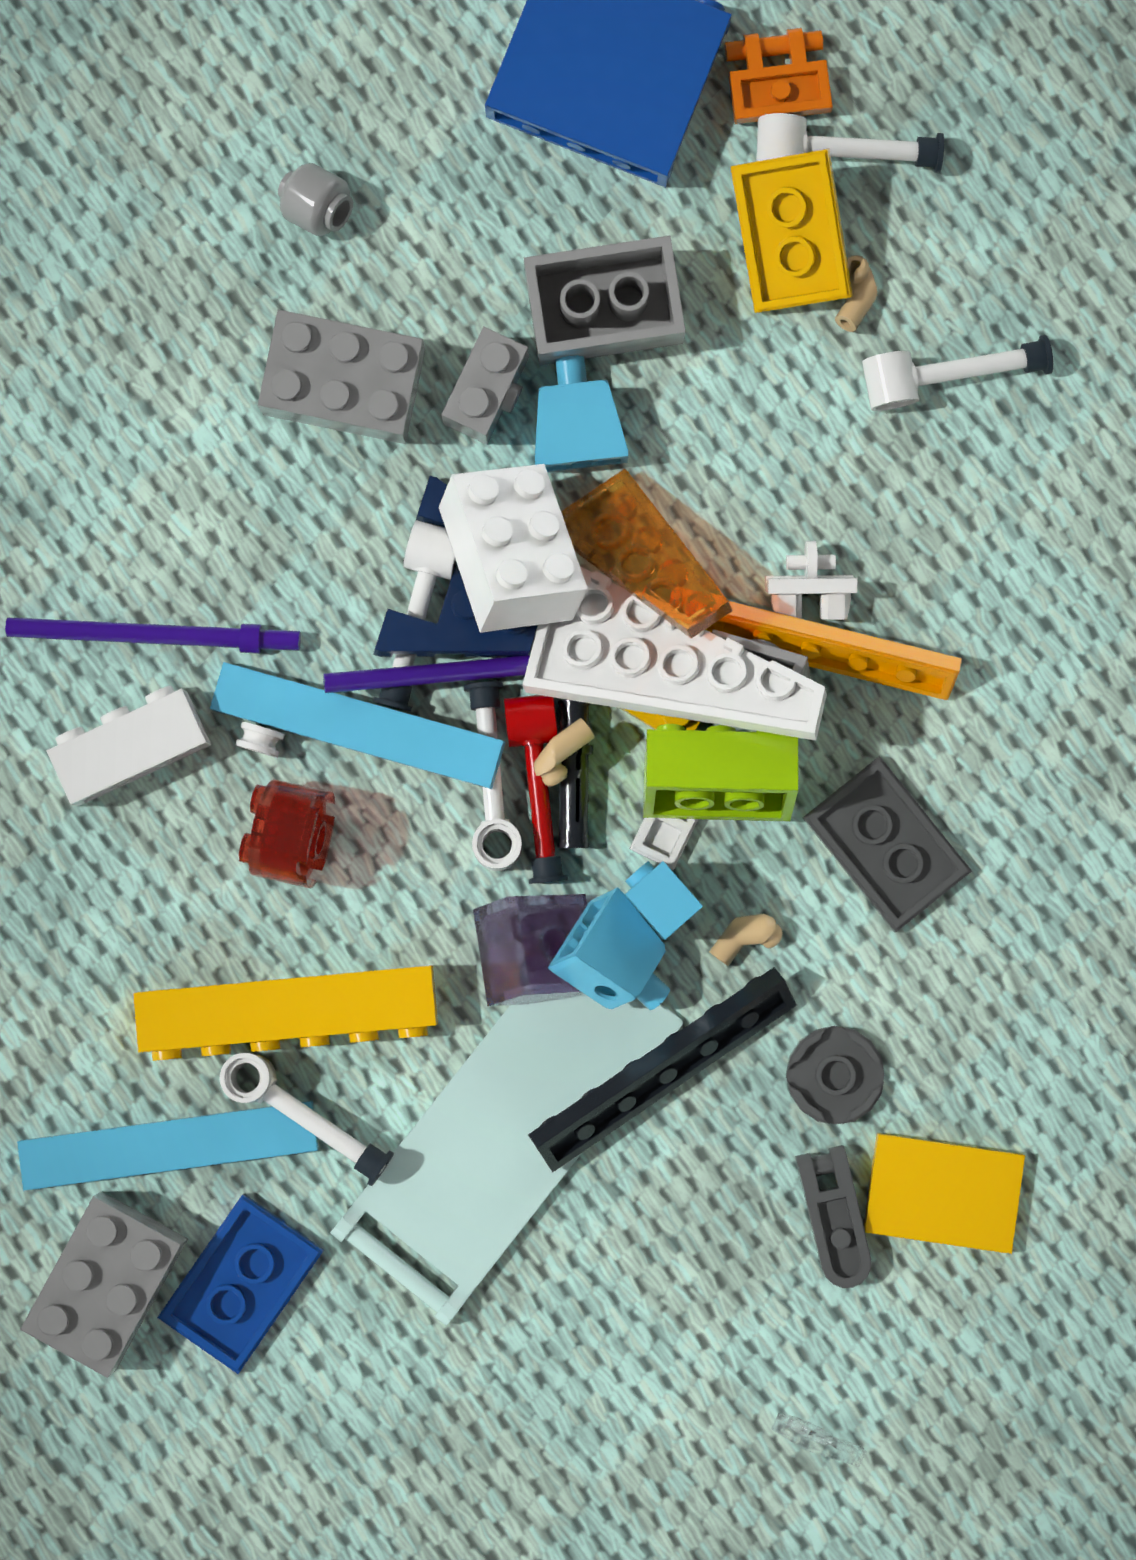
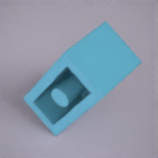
[624,861,703,940]

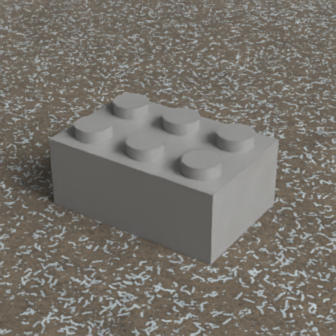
[524,235,686,366]
[257,309,425,444]
[20,1192,188,1378]

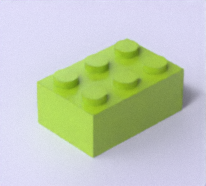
[643,724,798,822]

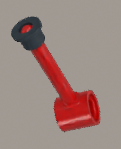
[504,695,568,884]

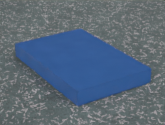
[157,1194,324,1374]

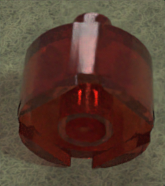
[239,779,335,889]

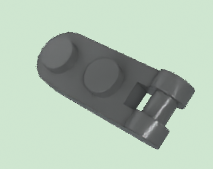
[795,1145,871,1288]

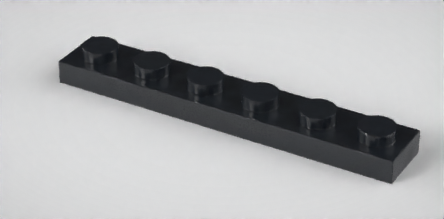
[528,967,797,1172]

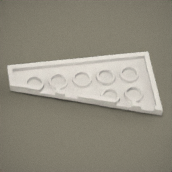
[523,566,827,740]

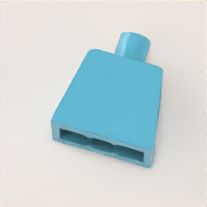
[535,355,629,472]
[548,887,670,1010]

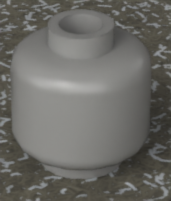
[278,163,353,236]

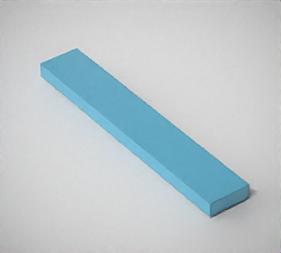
[210,662,506,789]
[17,1101,319,1191]

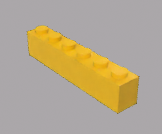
[133,965,438,1061]

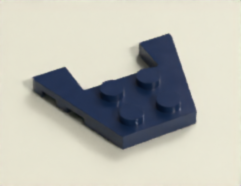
[373,476,537,657]

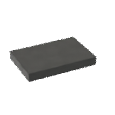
[802,756,972,933]

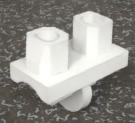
[765,541,857,620]

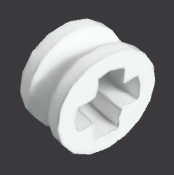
[235,722,285,758]

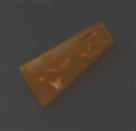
[561,469,733,639]

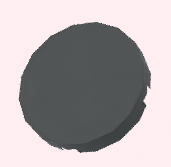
[786,1026,884,1125]

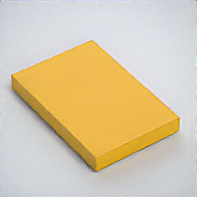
[730,148,853,313]
[864,1133,1025,1254]

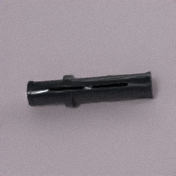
[557,700,593,848]

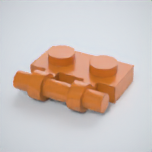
[724,28,833,124]

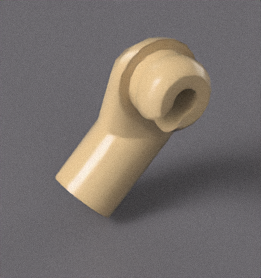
[835,255,877,332]
[534,718,595,787]
[709,914,783,966]

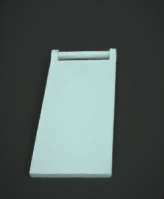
[330,933,683,1326]

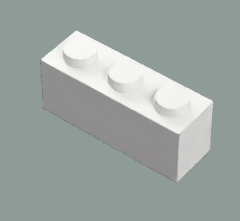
[46,685,211,806]

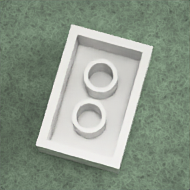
[439,464,588,633]

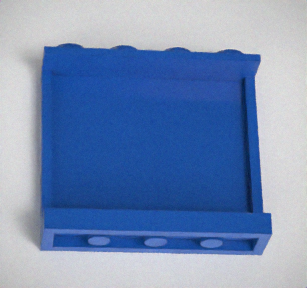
[485,0,732,188]

